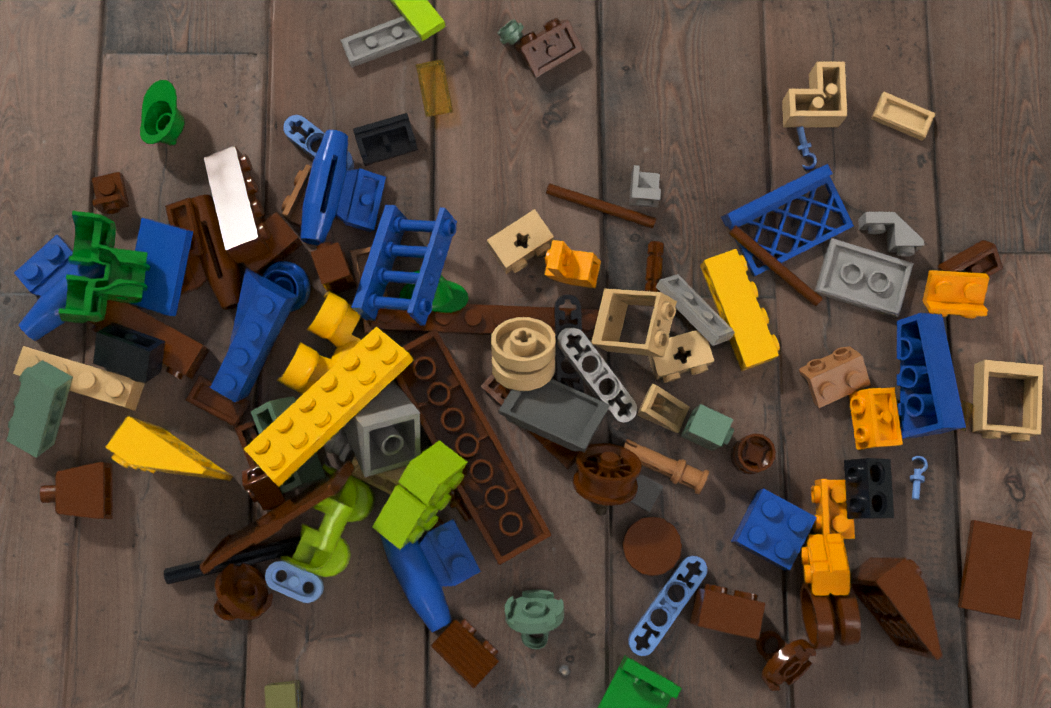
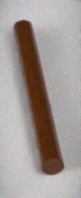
[546,183,656,229]
[728,225,823,307]

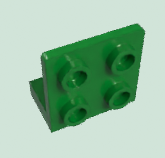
[598,655,682,708]

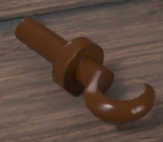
[449,489,472,522]

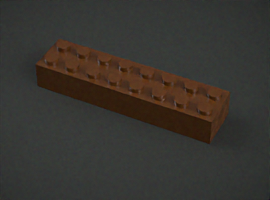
[396,328,552,565]

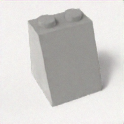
[343,380,421,477]

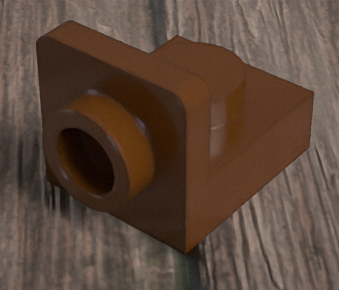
[92,172,129,214]

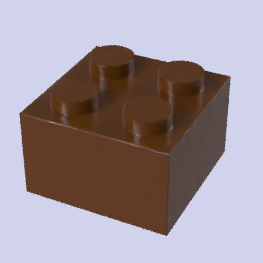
[690,584,765,640]

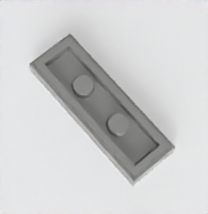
[341,16,429,68]
[656,274,735,346]

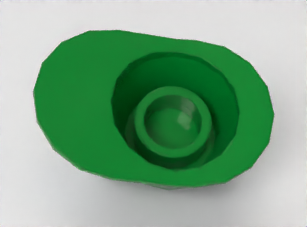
[140,80,185,145]
[399,269,469,313]

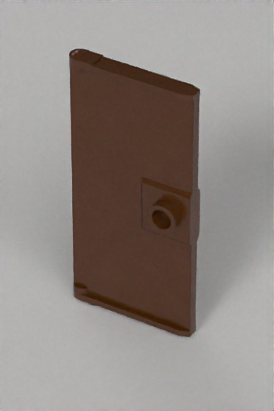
[200,461,355,574]

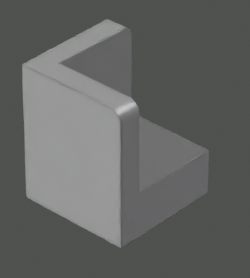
[629,165,661,207]

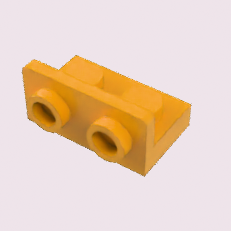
[923,270,990,319]
[849,387,903,450]
[811,479,855,539]

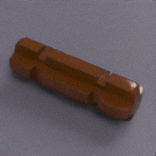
[645,241,664,292]

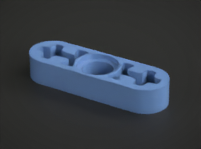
[284,115,354,171]

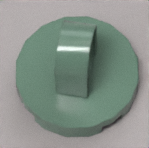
[504,589,564,649]

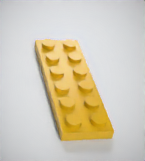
[244,326,414,487]

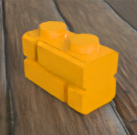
[801,534,850,596]

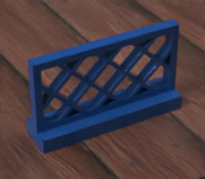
[721,164,854,277]

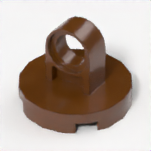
[214,563,273,621]
[756,630,816,691]

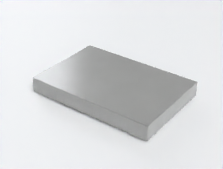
[815,238,914,318]

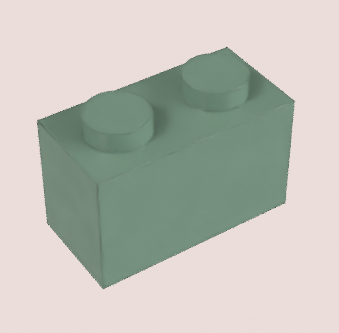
[681,404,734,451]

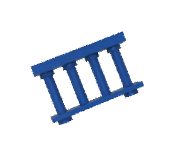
[351,205,457,326]

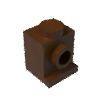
[242,464,286,511]

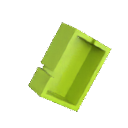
[372,440,467,549]

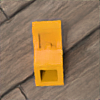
[545,240,601,288]

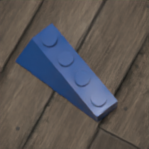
[210,268,298,402]
[897,313,966,440]

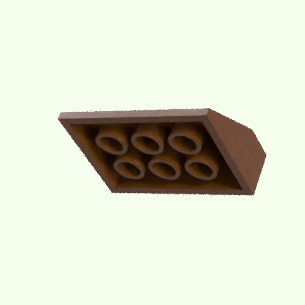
[850,557,942,660]

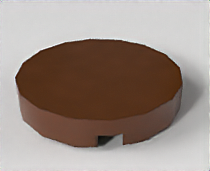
[622,516,682,576]

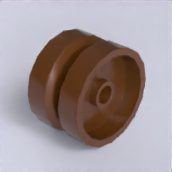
[800,583,861,650]

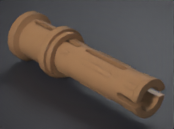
[624,439,709,495]

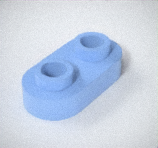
[265,561,324,603]

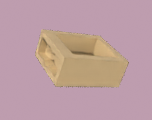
[591,288,677,358]
[972,360,1043,442]

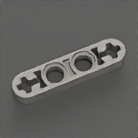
[557,328,637,423]

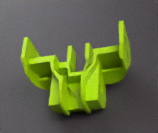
[280,464,375,577]

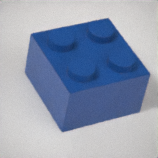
[731,489,817,570]

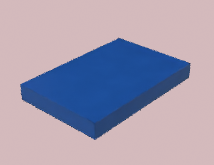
[131,218,193,316]

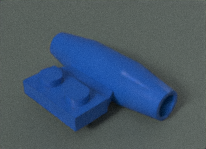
[301,130,386,246]
[14,235,105,341]
[379,519,481,633]

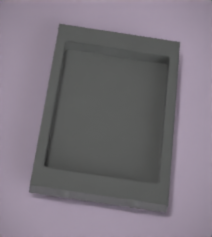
[498,379,610,452]

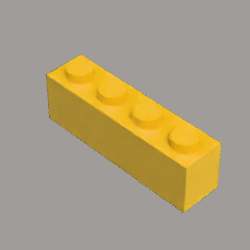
[700,249,780,371]

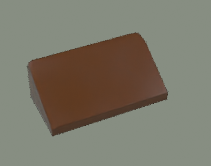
[937,240,1003,276]

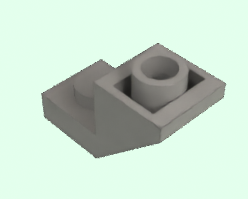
[858,212,924,257]

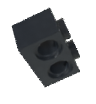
[844,458,894,519]

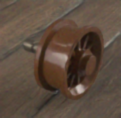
[573,443,642,516]

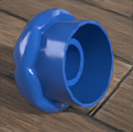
[263,261,311,312]

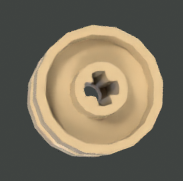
[491,317,556,391]

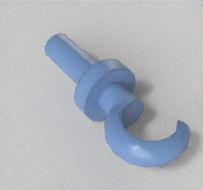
[796,126,817,169]
[910,456,928,500]

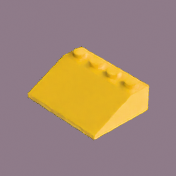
[106,416,233,481]

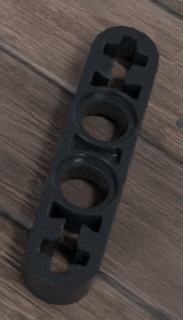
[554,294,584,393]

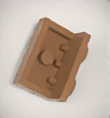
[799,346,871,408]

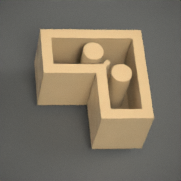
[782,62,847,127]

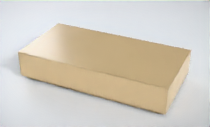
[871,92,935,141]

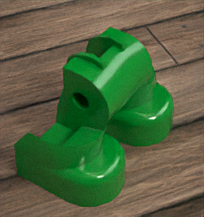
[58,210,150,323]

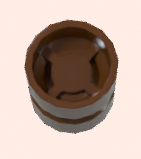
[730,433,776,475]

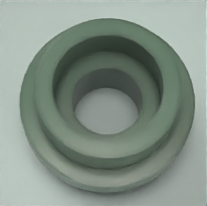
[498,19,524,45]

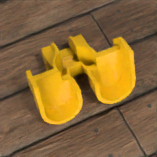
[277,291,361,394]

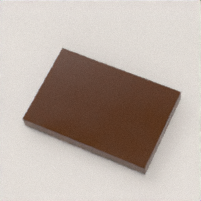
[958,520,1032,620]

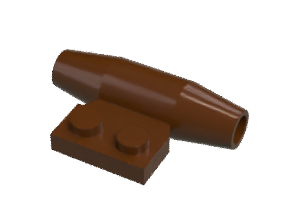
[180,194,242,310]

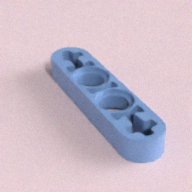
[628,556,707,656]

